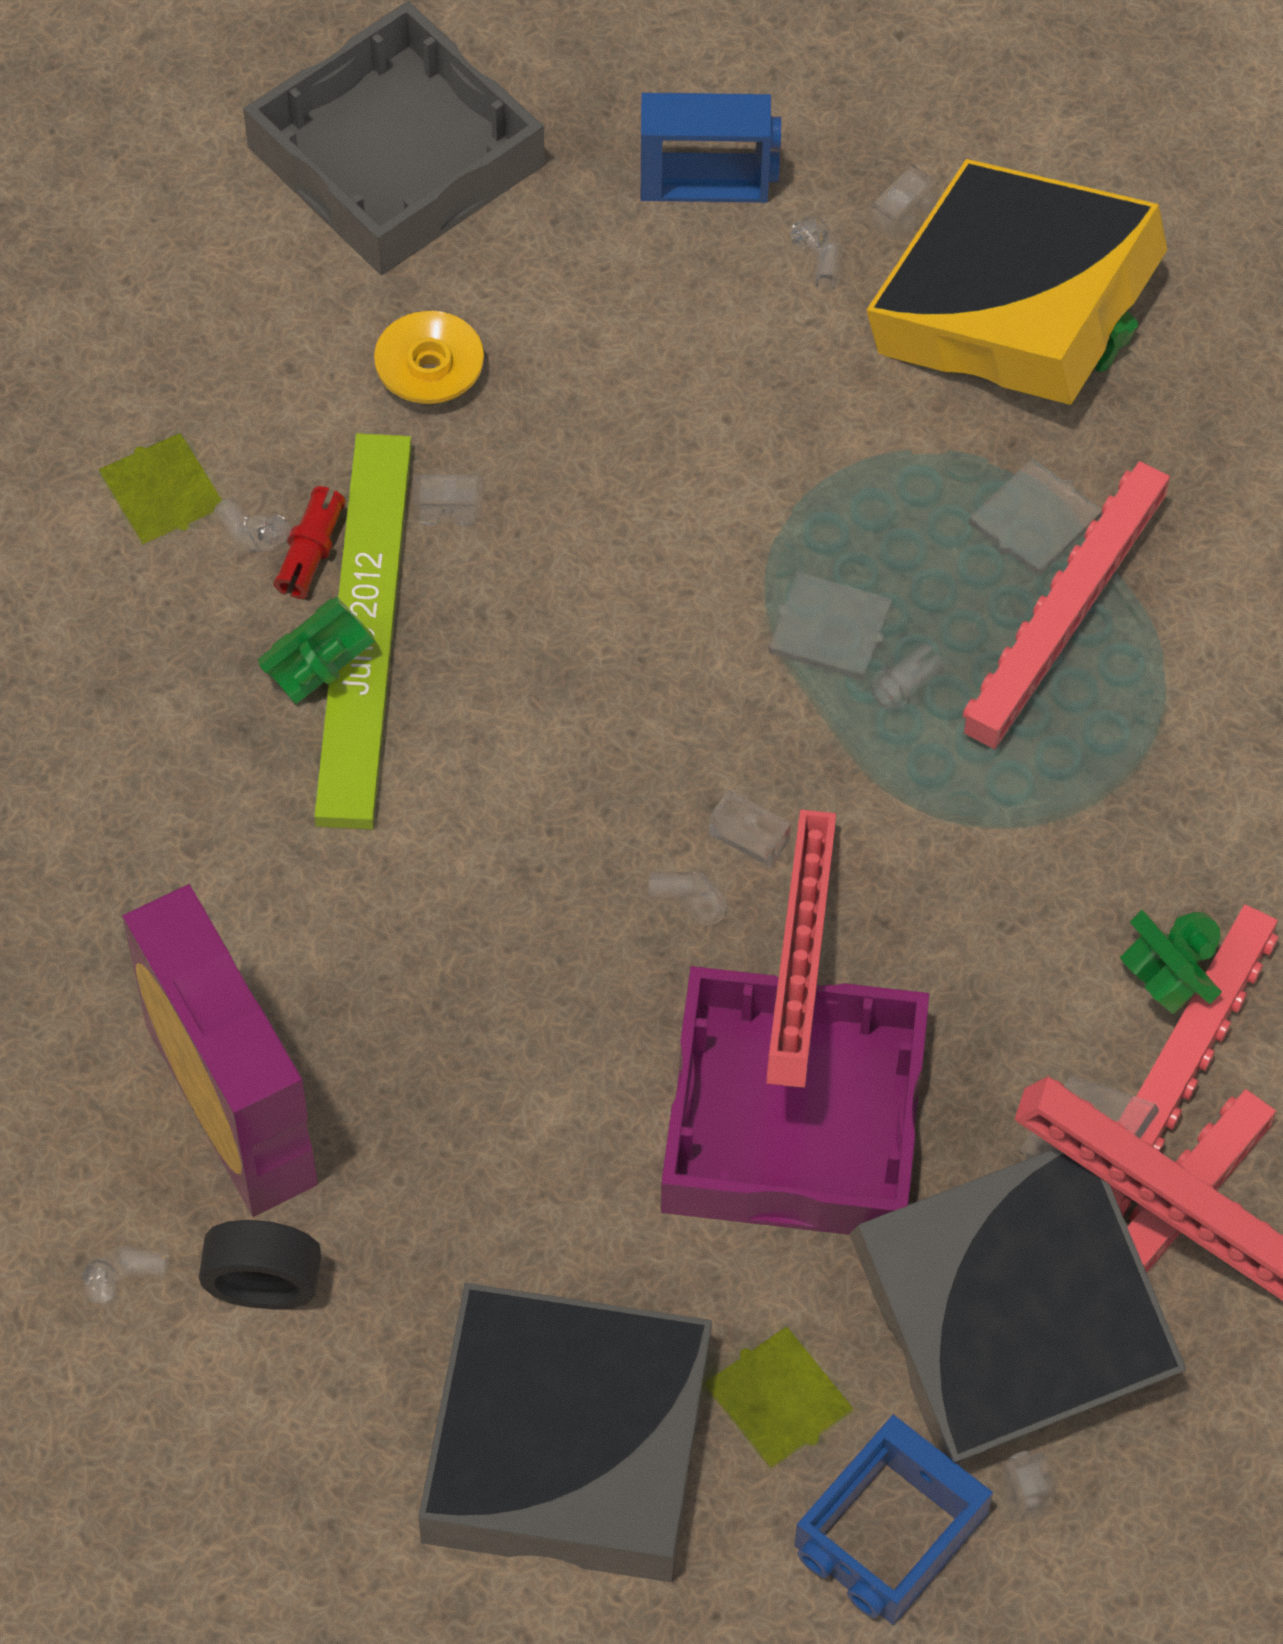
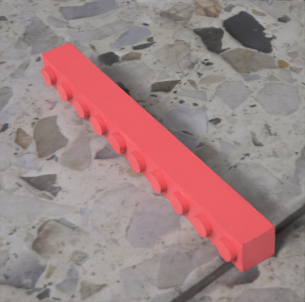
[962,461,1170,750]
[766,809,836,1088]
[1110,904,1279,1218]
[1014,1076,1283,1301]
[1127,1089,1276,1273]

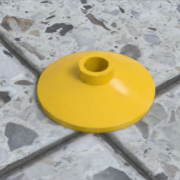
[374,311,484,404]

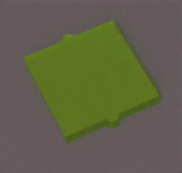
[99,432,224,545]
[705,1326,853,1469]

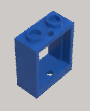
[640,93,781,203]
[794,1414,993,1625]

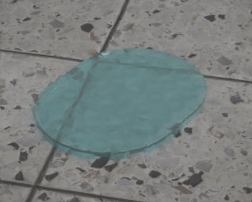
[764,450,1166,829]

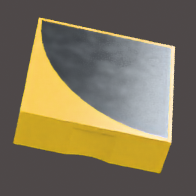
[866,159,1168,405]

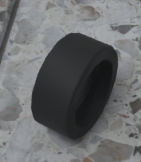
[199,1220,321,1310]

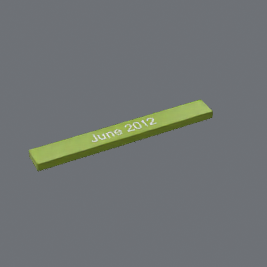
[314,433,412,830]

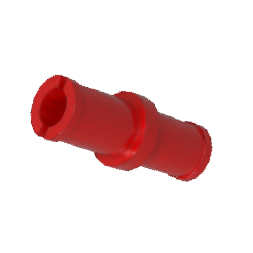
[273,486,346,599]

